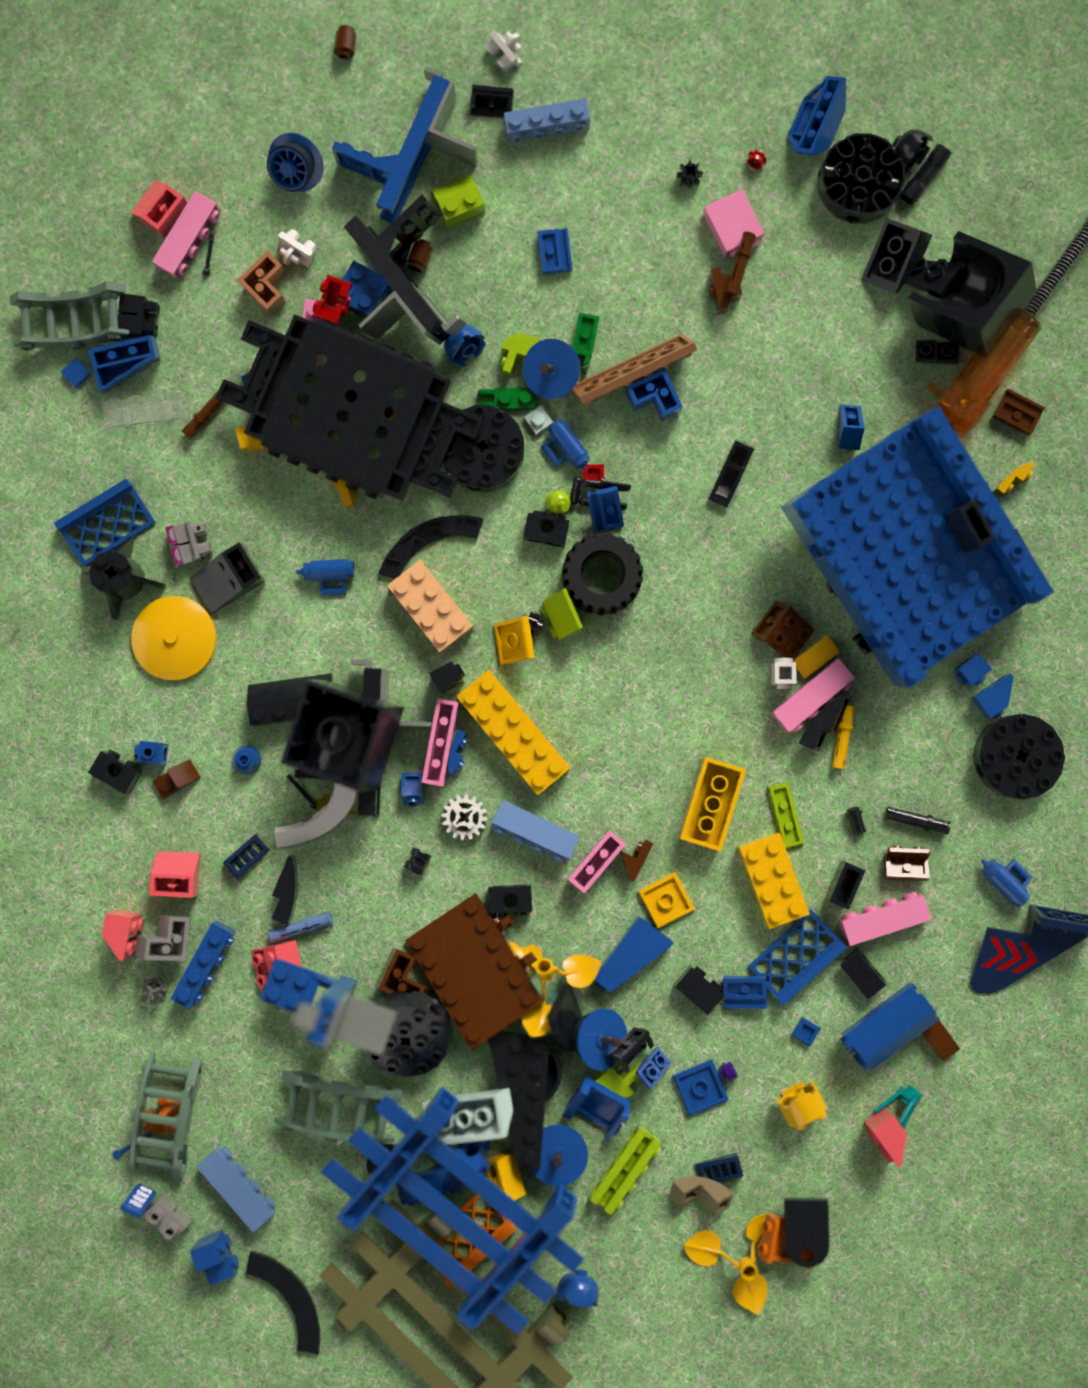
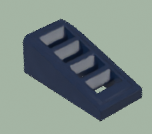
[223,834,270,880]
[695,1152,744,1182]

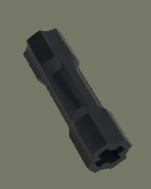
[899,144,952,206]

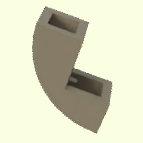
[669,1176,733,1217]

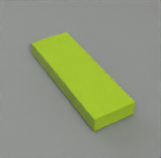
[768,782,804,849]

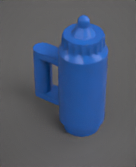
[540,419,590,471]
[296,559,355,596]
[981,859,1033,908]

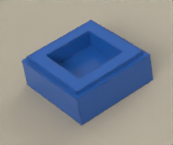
[60,358,92,388]
[791,1017,821,1046]

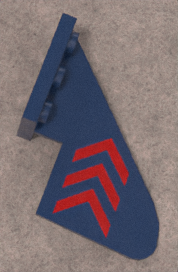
[970,904,1088,993]

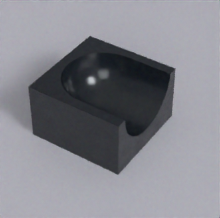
[908,231,1037,358]
[281,679,404,792]

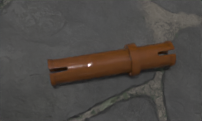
[725,231,756,297]
[181,391,224,440]

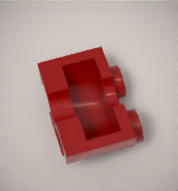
[313,274,352,324]

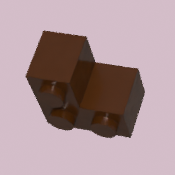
[374,948,426,994]

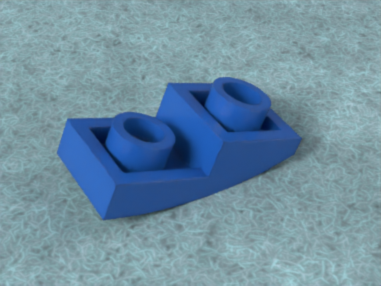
[448,729,468,775]
[635,1047,672,1090]

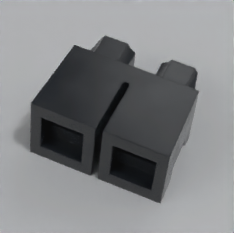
[118,294,160,338]

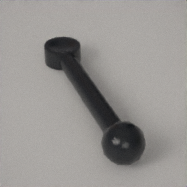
[202,233,215,277]
[286,774,318,810]

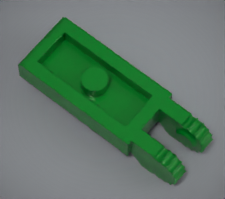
[572,312,600,374]
[478,387,536,410]

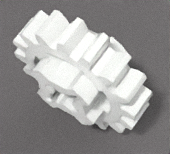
[441,794,488,840]

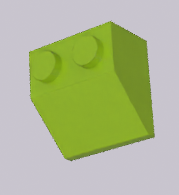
[431,174,485,228]
[540,588,583,641]

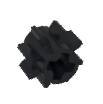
[676,160,703,189]
[523,612,544,638]

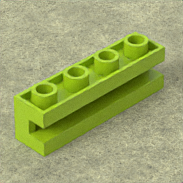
[589,1124,661,1215]

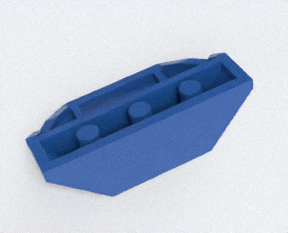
[788,76,847,156]

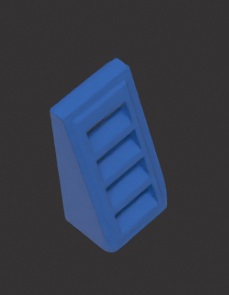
[120,1184,156,1218]

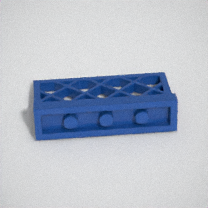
[54,479,156,566]
[748,909,847,1005]

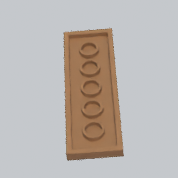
[571,334,697,405]

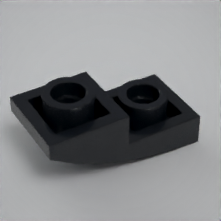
[915,340,959,364]

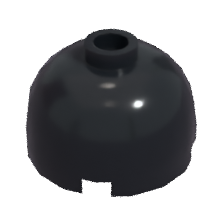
[893,129,933,174]

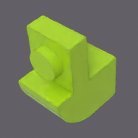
[500,333,540,377]
[595,1062,641,1098]

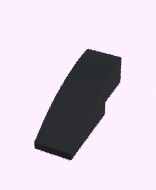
[708,439,755,507]
[798,693,852,751]
[271,855,299,925]

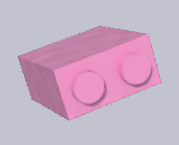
[703,189,765,257]

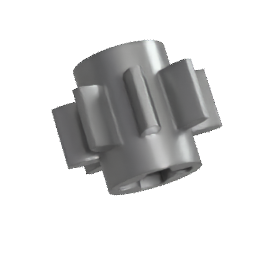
[138,978,167,1005]

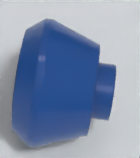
[232,745,261,774]

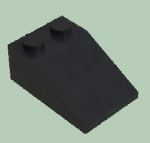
[862,218,932,293]

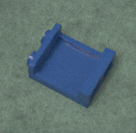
[563,1076,631,1141]

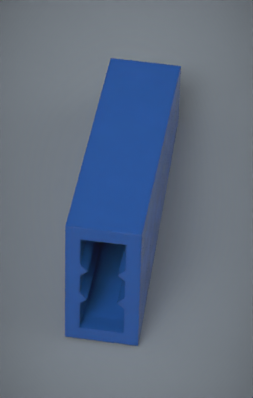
[594,915,674,992]

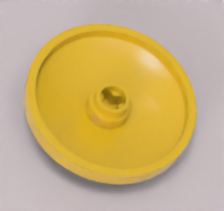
[131,596,217,681]

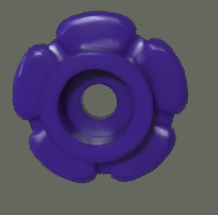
[720,1061,738,1082]

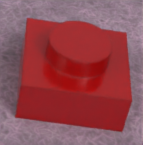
[583,464,604,487]

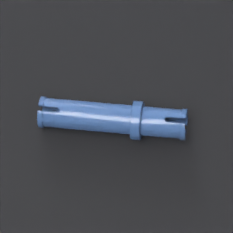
[268,911,334,944]

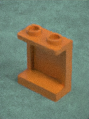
[758,1213,814,1269]

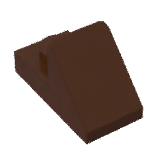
[153,759,201,799]
[620,839,654,881]

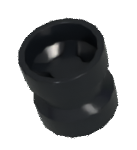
[403,847,432,876]

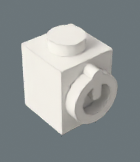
[771,658,797,689]

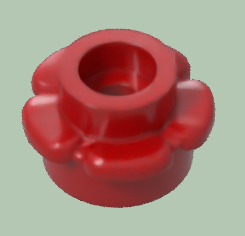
[747,150,767,170]

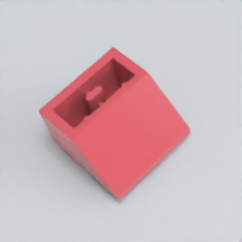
[130,180,187,238]
[149,851,201,898]
[102,909,144,961]
[251,940,301,992]
[864,1107,907,1167]

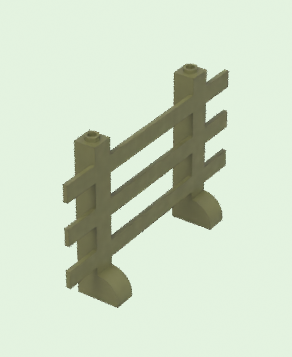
[319,1197,573,1388]

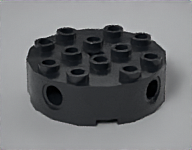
[818,133,905,223]
[443,405,524,492]
[973,714,1065,799]
[365,991,451,1077]

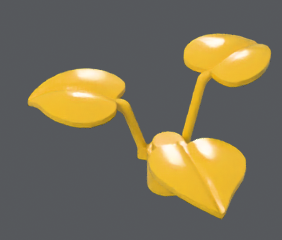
[508,942,602,1038]
[684,1213,770,1315]

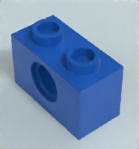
[456,1139,490,1181]

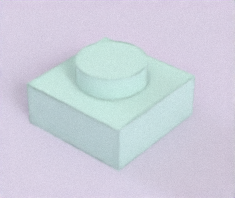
[524,405,553,435]

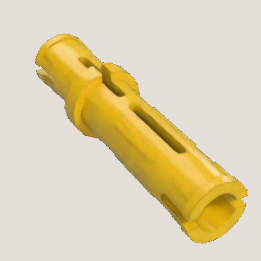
[831,705,855,769]

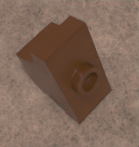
[709,267,742,315]

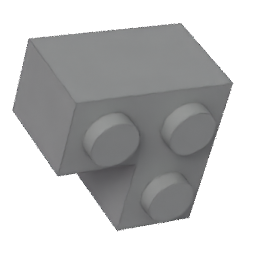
[135,914,190,961]

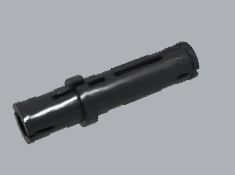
[885,806,951,835]

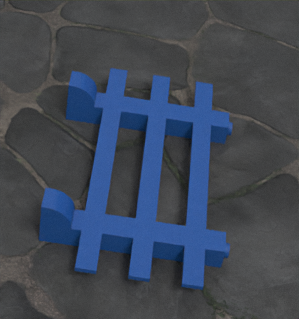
[321,1087,584,1335]

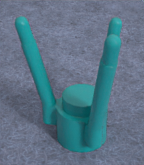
[874,1085,923,1129]

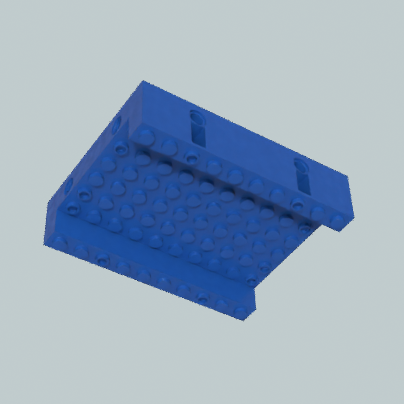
[781,406,1054,688]

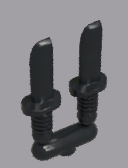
[570,477,631,511]

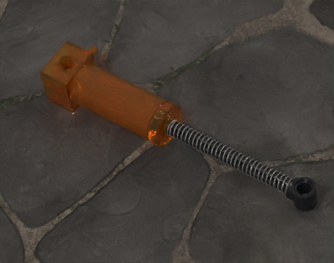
[927,219,1088,436]

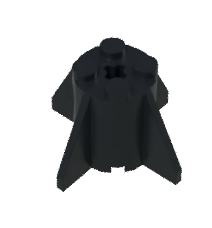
[81,537,166,620]

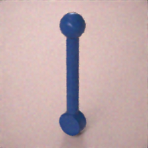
[113,1132,152,1159]

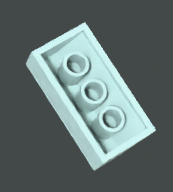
[422,1088,513,1144]

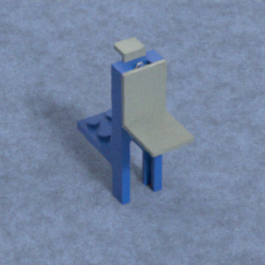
[332,67,478,223]
[260,957,397,1055]

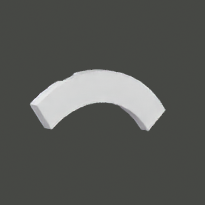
[275,784,356,847]

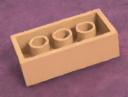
[387,560,474,654]

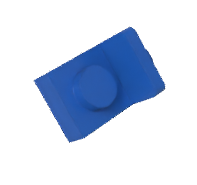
[401,772,424,807]

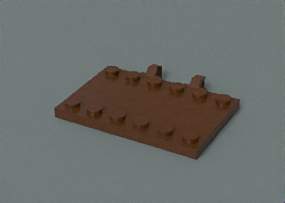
[405,893,545,1051]

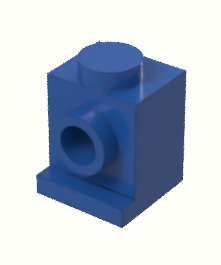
[134,741,169,765]

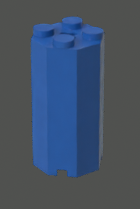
[840,982,940,1071]

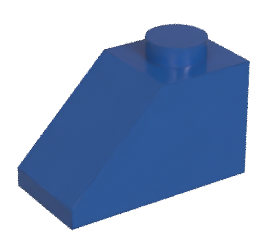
[837,404,865,451]
[971,673,1013,720]

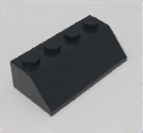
[247,673,333,727]

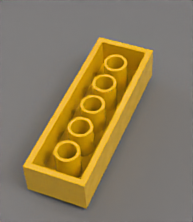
[456,670,570,795]

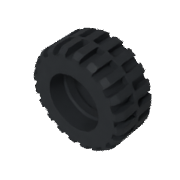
[562,532,643,616]

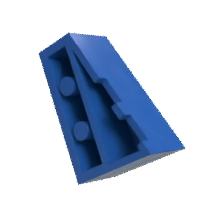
[88,335,161,393]

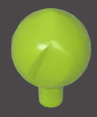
[545,490,571,515]

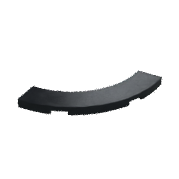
[378,515,484,579]
[246,1250,321,1354]

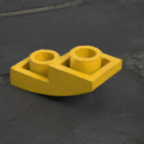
[992,462,1035,497]
[793,634,840,678]

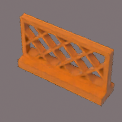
[438,1194,518,1288]

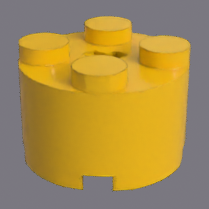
[776,1080,827,1131]

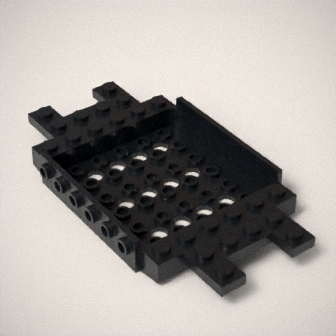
[215,314,484,502]

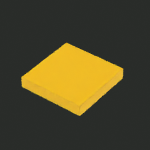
[494,616,535,665]
[638,872,695,929]

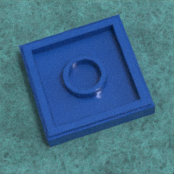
[673,1059,729,1116]

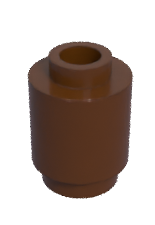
[334,25,357,60]
[407,239,433,273]

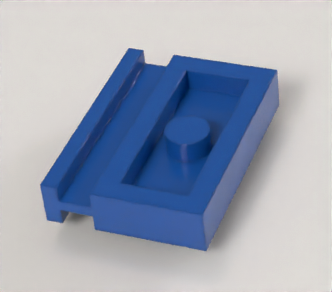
[537,228,573,275]
[587,486,624,533]
[723,976,768,1009]

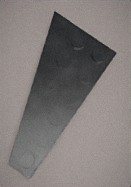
[488,1031,551,1170]

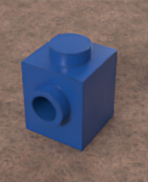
[954,653,992,686]

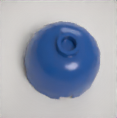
[443,324,486,367]
[555,1269,599,1307]

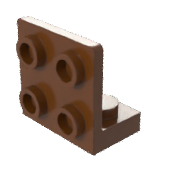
[751,601,814,659]

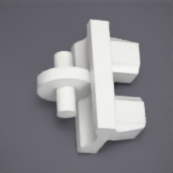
[485,29,522,71]
[277,229,316,268]

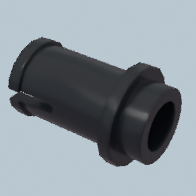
[846,806,866,835]

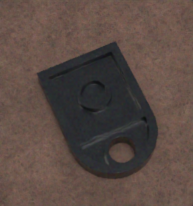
[547,984,583,1053]
[784,1198,829,1267]

